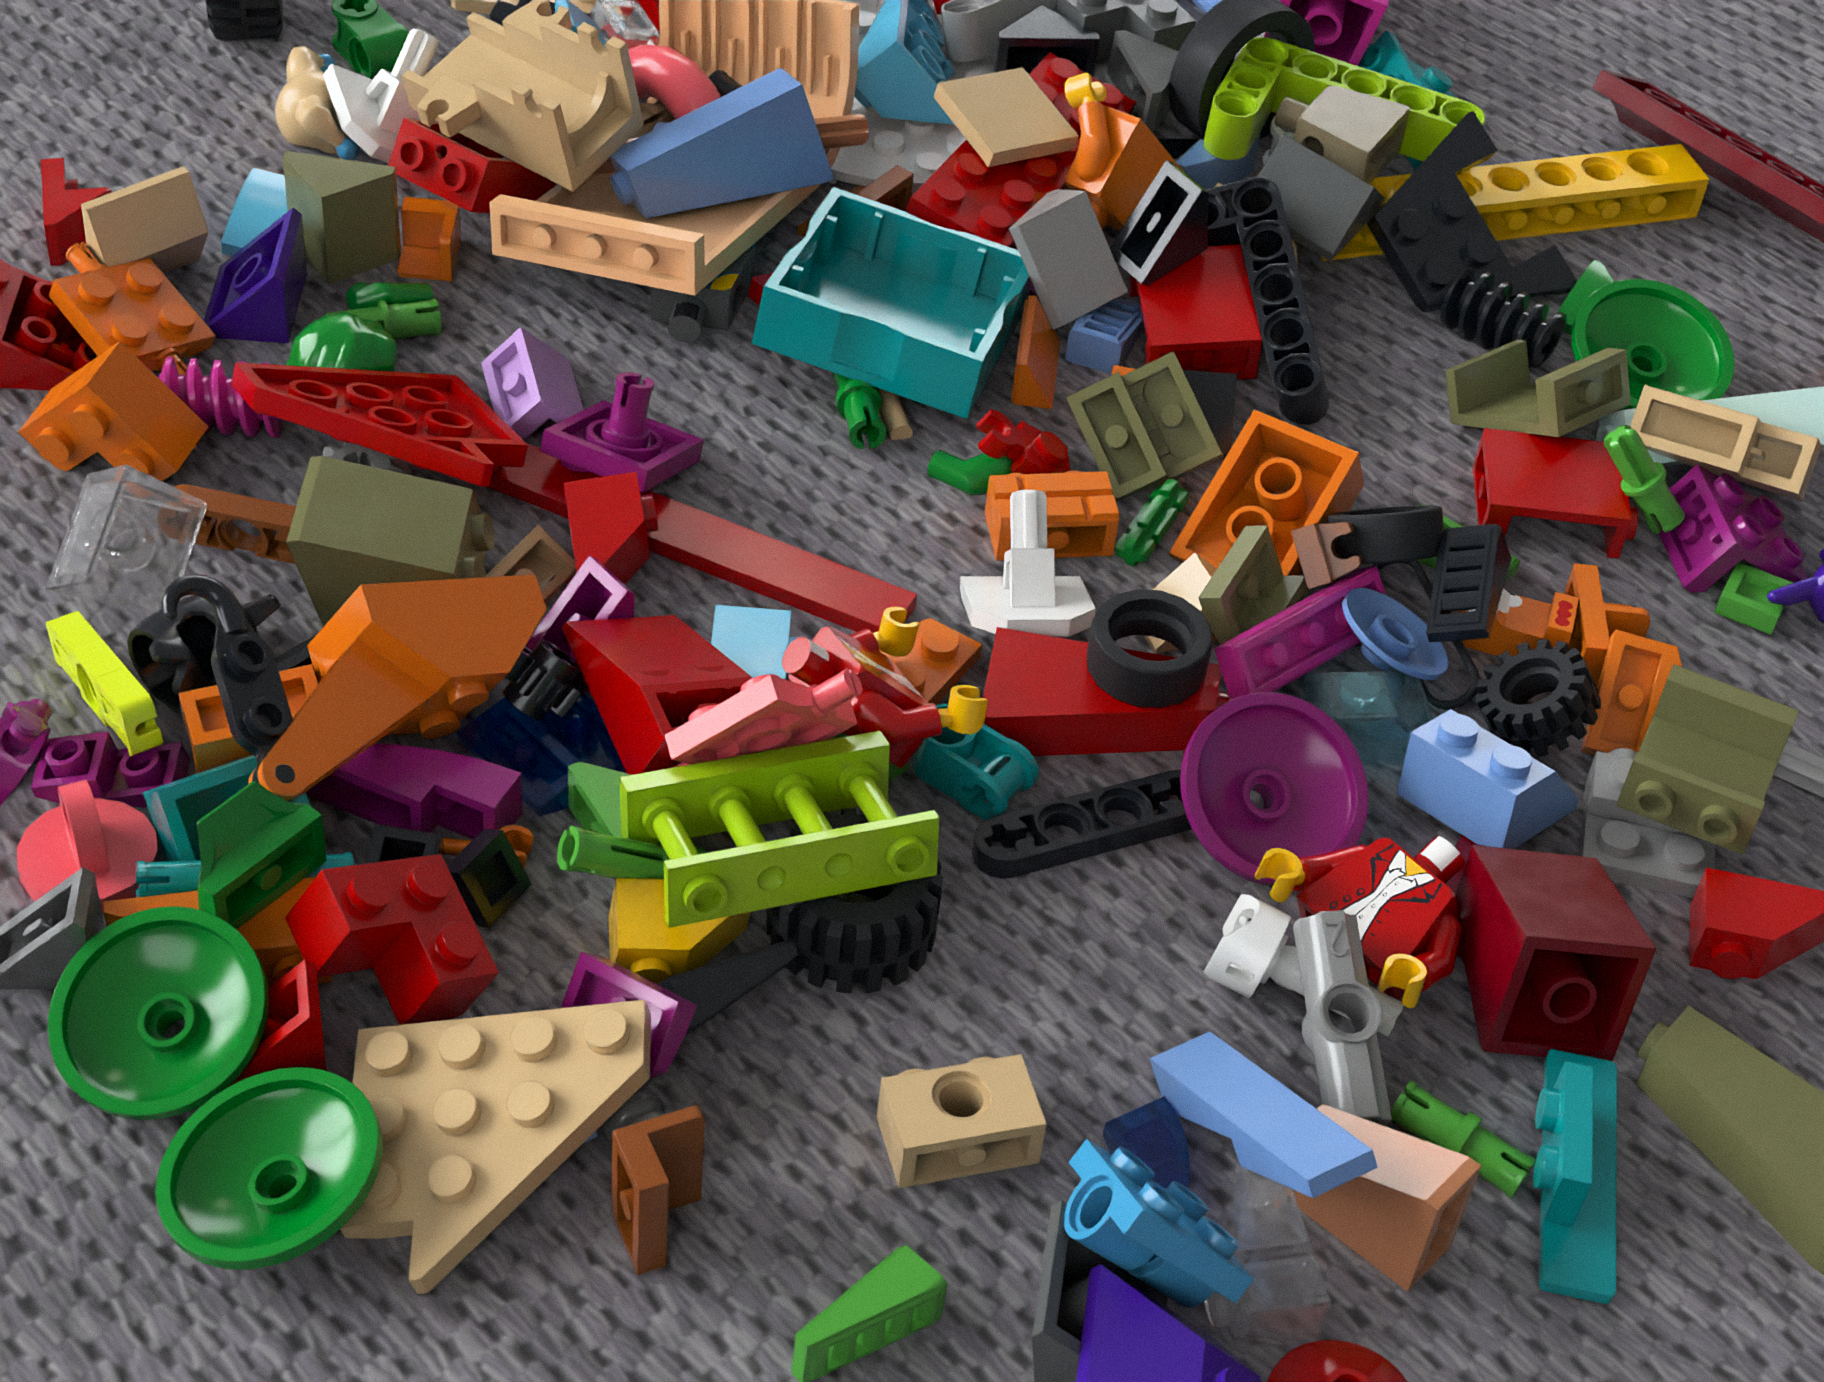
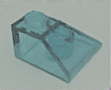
[1297,670,1433,766]

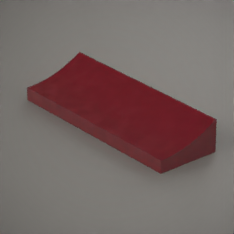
[1592,70,1824,243]

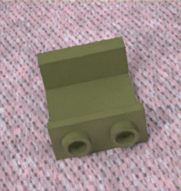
[1445,340,1631,437]
[1616,664,1799,855]

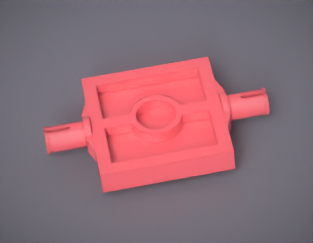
[665,668,863,768]

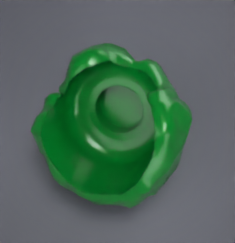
[286,312,397,371]

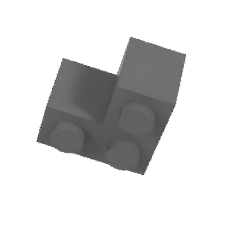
[1055,0,1196,63]

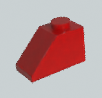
[563,471,659,584]
[1689,867,1824,979]

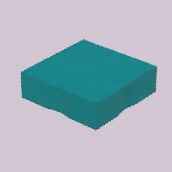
[752,187,1032,419]

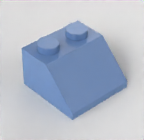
[1397,709,1579,849]

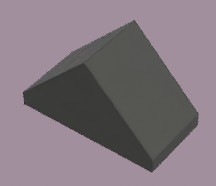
[1107,30,1179,133]

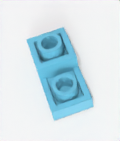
[221,168,288,256]

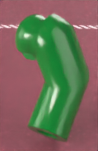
[345,282,433,310]
[927,450,1012,495]

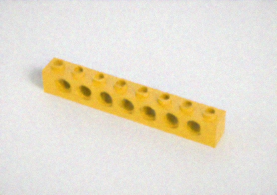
[1320,144,1709,261]

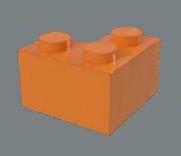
[18,341,209,491]

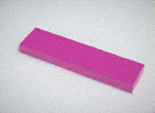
[1214,566,1386,700]

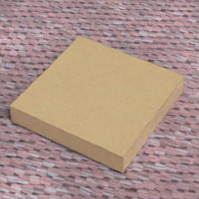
[933,67,1079,167]

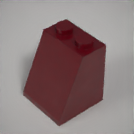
[1455,845,1656,1061]

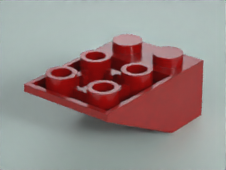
[0,259,98,391]
[562,615,752,775]

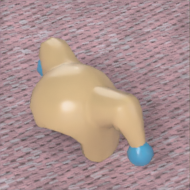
[275,46,360,160]

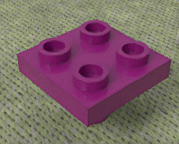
[540,372,704,493]

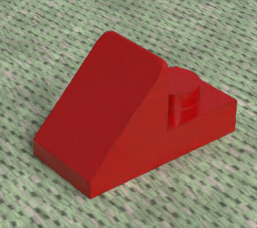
[41,158,112,266]

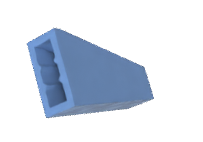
[609,68,834,218]

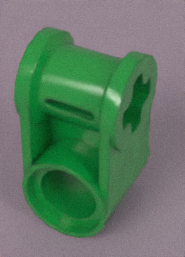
[332,0,409,79]

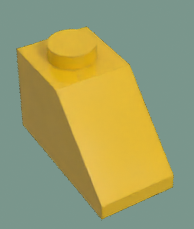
[608,878,751,984]

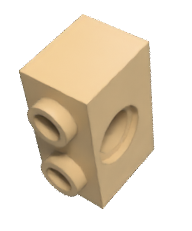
[877,1054,1047,1188]

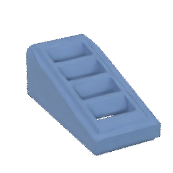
[1065,297,1144,374]

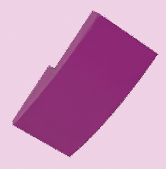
[31,731,191,808]

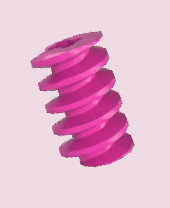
[158,357,284,439]

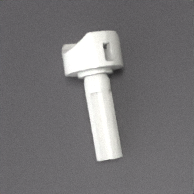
[1204,894,1403,1036]

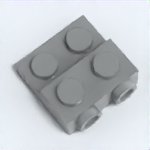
[1579,748,1715,898]

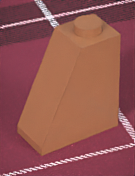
[1267,1104,1482,1292]

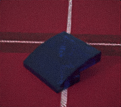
[456,689,626,816]

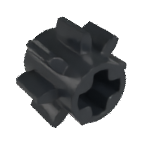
[502,640,583,721]

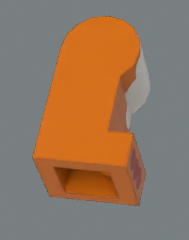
[1457,588,1579,657]

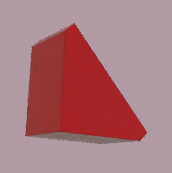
[227,959,327,1088]

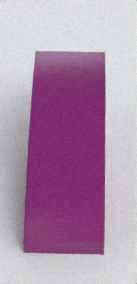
[307,744,523,840]

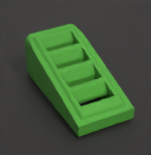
[792,1244,947,1382]

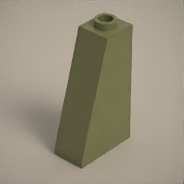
[1636,1005,1824,1275]

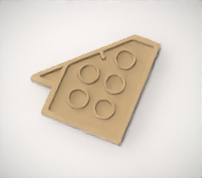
[340,1000,651,1294]

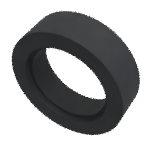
[1169,0,1315,140]

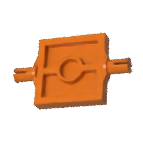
[49,242,216,375]

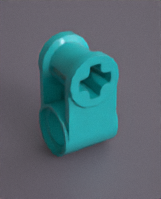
[912,704,1039,820]

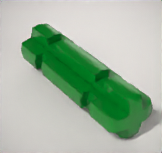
[1115,479,1189,567]

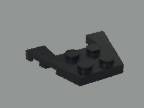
[1367,111,1577,312]

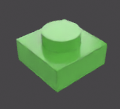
[1714,562,1793,635]

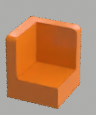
[397,197,461,281]

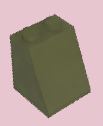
[286,456,495,627]

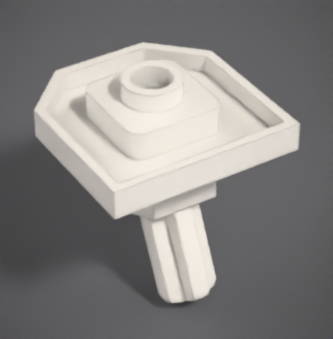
[323,29,439,163]
[960,489,1096,637]

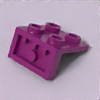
[1658,464,1808,593]

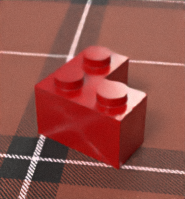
[285,854,499,1025]

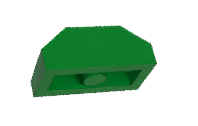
[197,781,327,930]

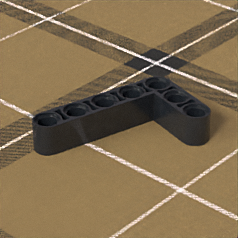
[1126,177,1329,425]

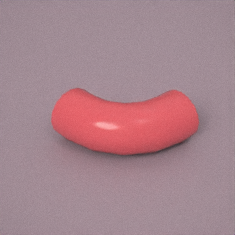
[628,45,721,120]

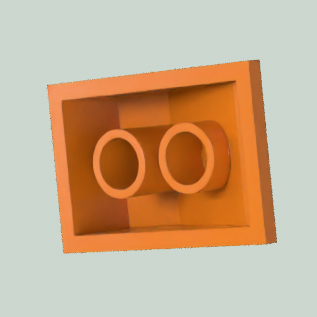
[1169,409,1364,576]

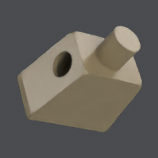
[1275,86,1410,184]

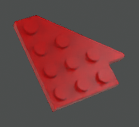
[231,362,528,487]

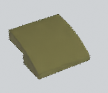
[1066,351,1224,500]
[1198,526,1312,693]

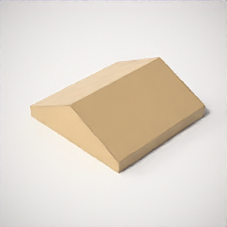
[81,166,209,274]

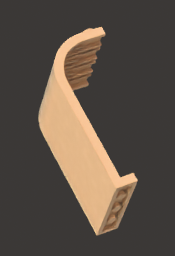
[489,0,859,296]

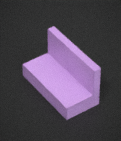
[481,327,584,440]

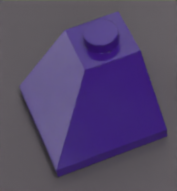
[1076,1264,1261,1382]

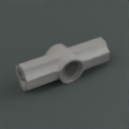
[1293,910,1392,1126]

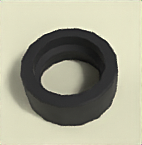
[1328,505,1444,564]
[1087,589,1212,708]

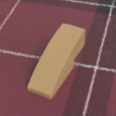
[1630,385,1822,501]

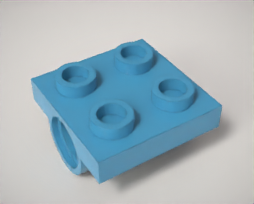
[1064,1139,1254,1307]

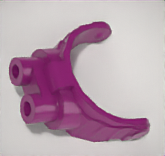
[0,699,51,806]

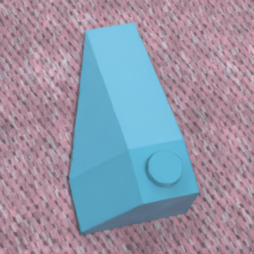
[855,0,955,125]

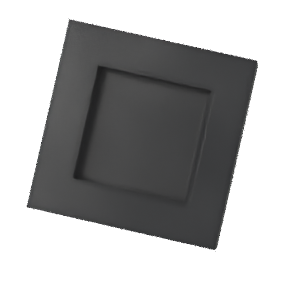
[447,829,532,927]

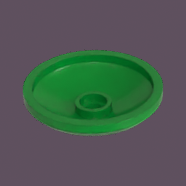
[1571,279,1734,410]
[47,907,269,1120]
[155,1067,383,1270]

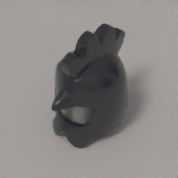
[127,594,281,714]

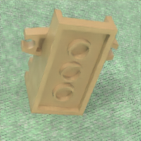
[401,0,644,192]

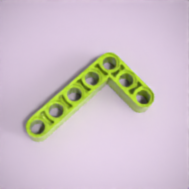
[1203,37,1485,161]

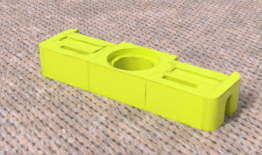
[46,611,163,757]

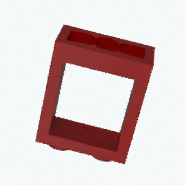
[388,118,556,213]

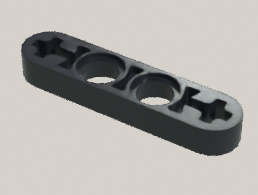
[972,770,1192,879]

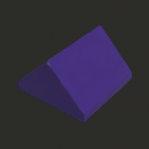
[203,207,307,343]

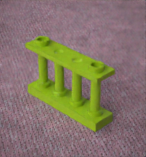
[619,731,939,928]

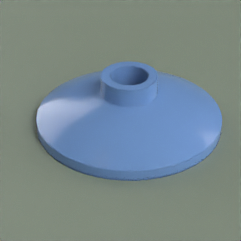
[1342,588,1449,680]

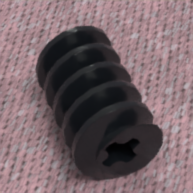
[1440,267,1567,368]

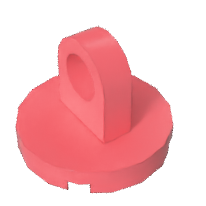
[17,779,160,913]

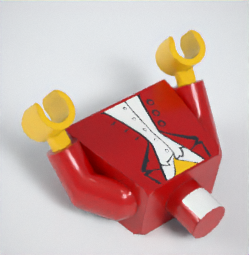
[782,607,988,769]
[1254,836,1465,1009]

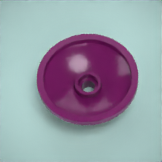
[1180,692,1369,886]

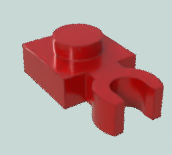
[976,409,1070,474]

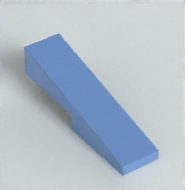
[1149,1031,1378,1198]

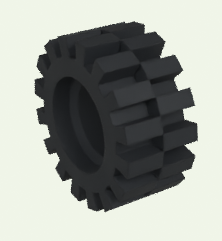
[1475,639,1601,757]

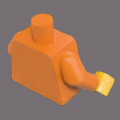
[1065,73,1184,231]

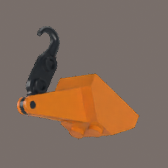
[161,574,547,802]

